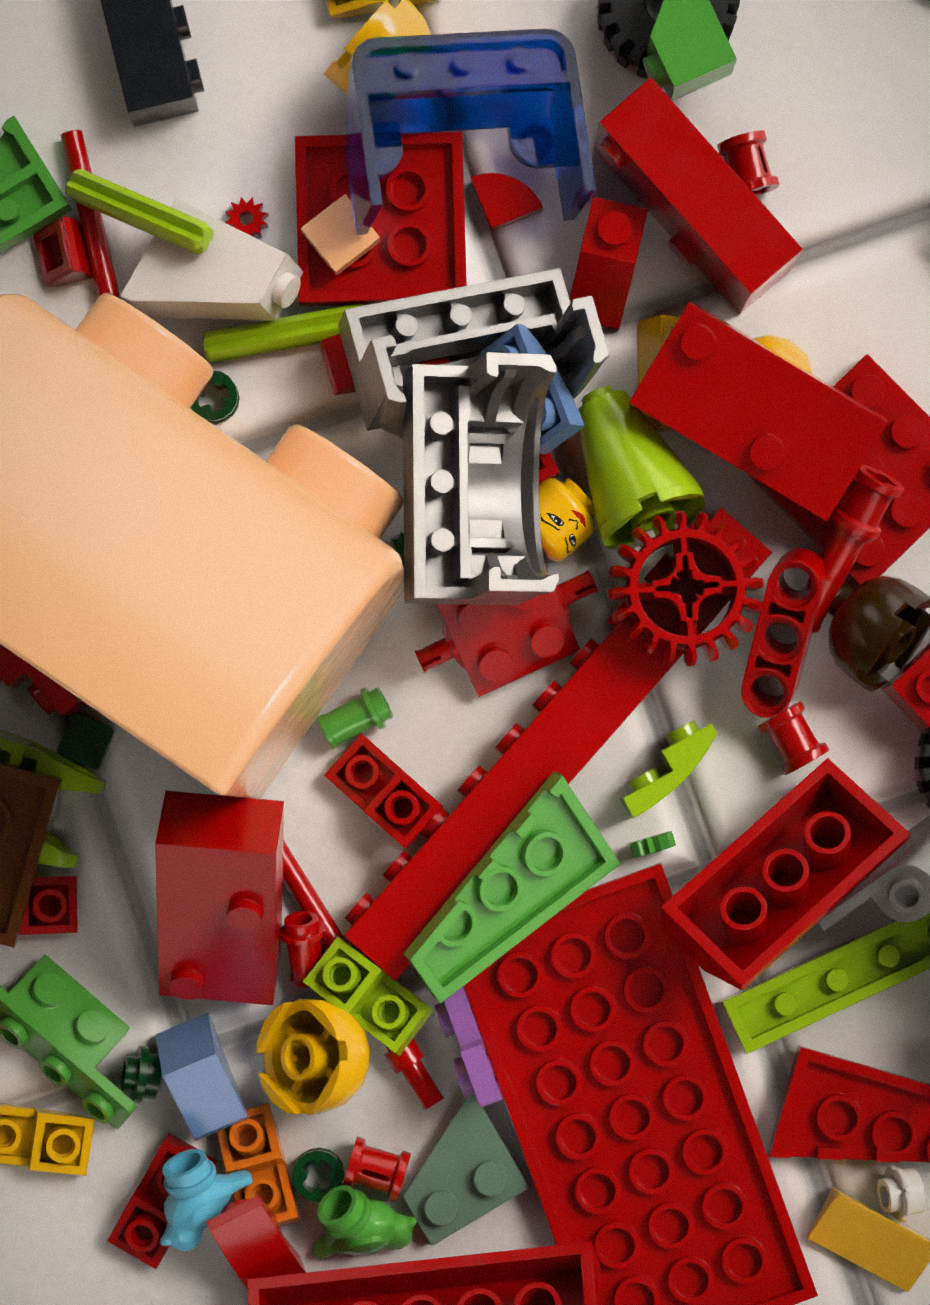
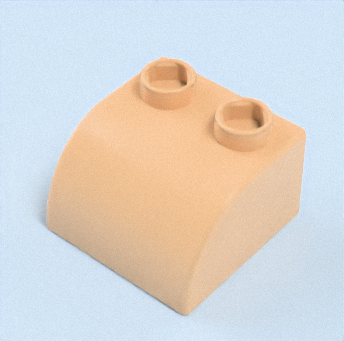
[0,293,404,798]

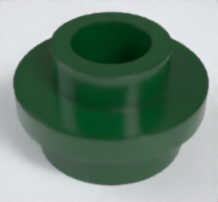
[121,1045,162,1104]

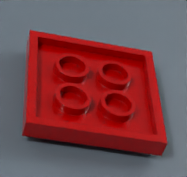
[295,131,467,306]
[746,354,930,587]

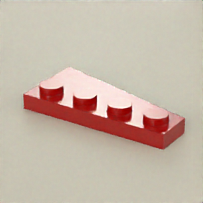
[767,1045,930,1163]

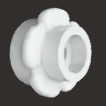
[877,1165,925,1222]

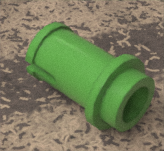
[317,687,393,749]

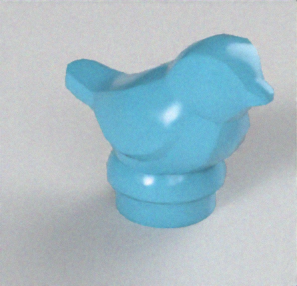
[160,1149,253,1251]

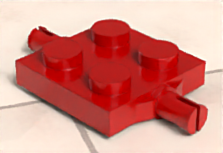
[414,570,598,697]

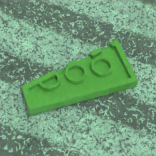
[403,771,621,1004]

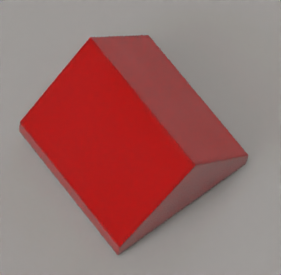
[34,217,93,287]

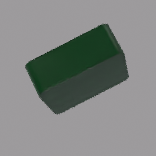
[57,713,116,769]

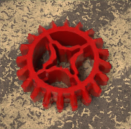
[607,511,764,667]

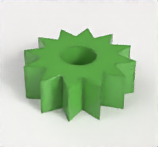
[629,831,676,858]

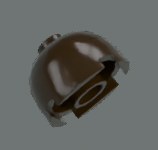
[828,576,930,692]

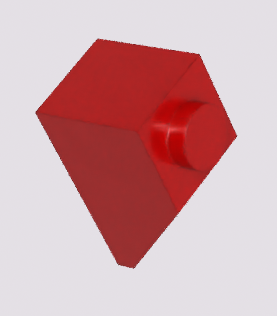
[569,196,648,331]

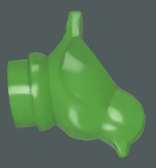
[312,1185,417,1260]

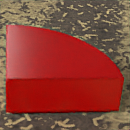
[471,173,543,232]

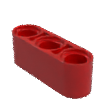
[741,548,826,718]

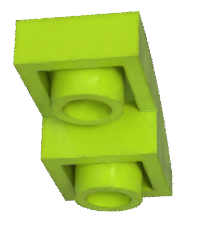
[620,720,717,818]
[303,936,434,1056]

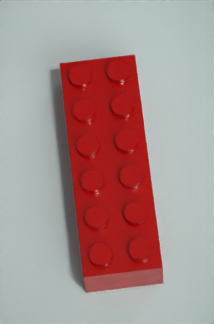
[247,1241,603,1305]

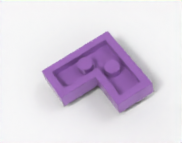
[434,986,502,1108]

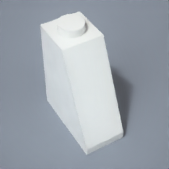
[120,198,303,321]

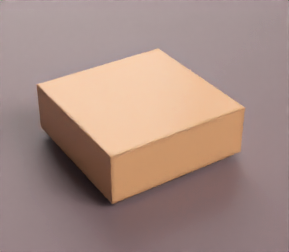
[301,194,380,276]

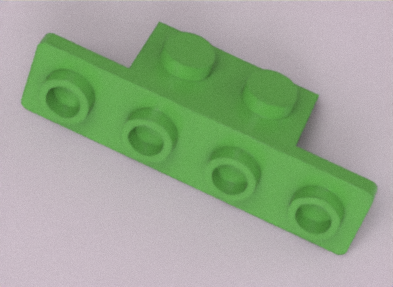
[0,954,137,1129]

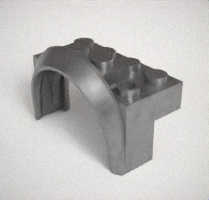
[338,268,609,438]
[403,352,559,605]

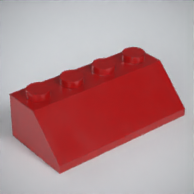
[661,758,911,991]

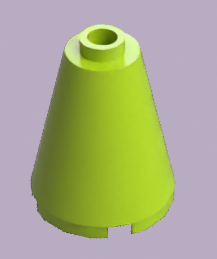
[578,386,706,549]

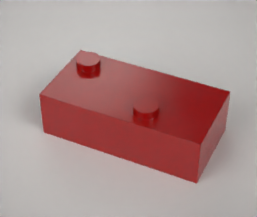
[594,77,803,315]
[629,301,888,521]
[155,790,284,1005]

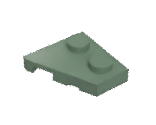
[403,1094,530,1246]

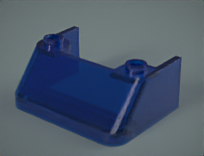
[345,29,596,235]

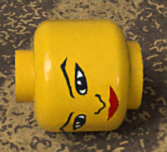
[539,478,595,562]

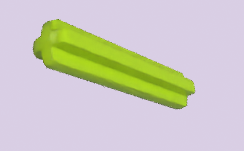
[65,169,214,254]
[203,303,363,363]

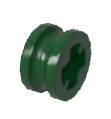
[191,370,240,424]
[292,1147,344,1202]

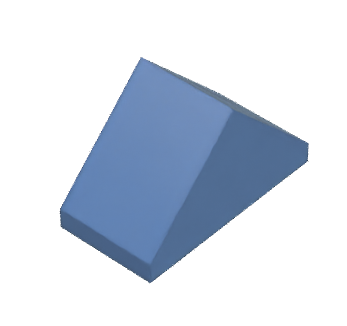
[156,1012,249,1141]

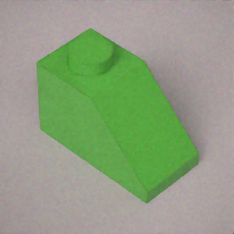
[643,0,737,101]

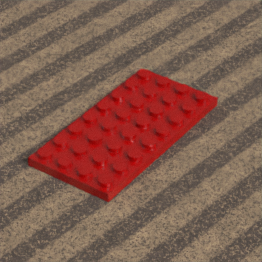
[464,863,818,1305]

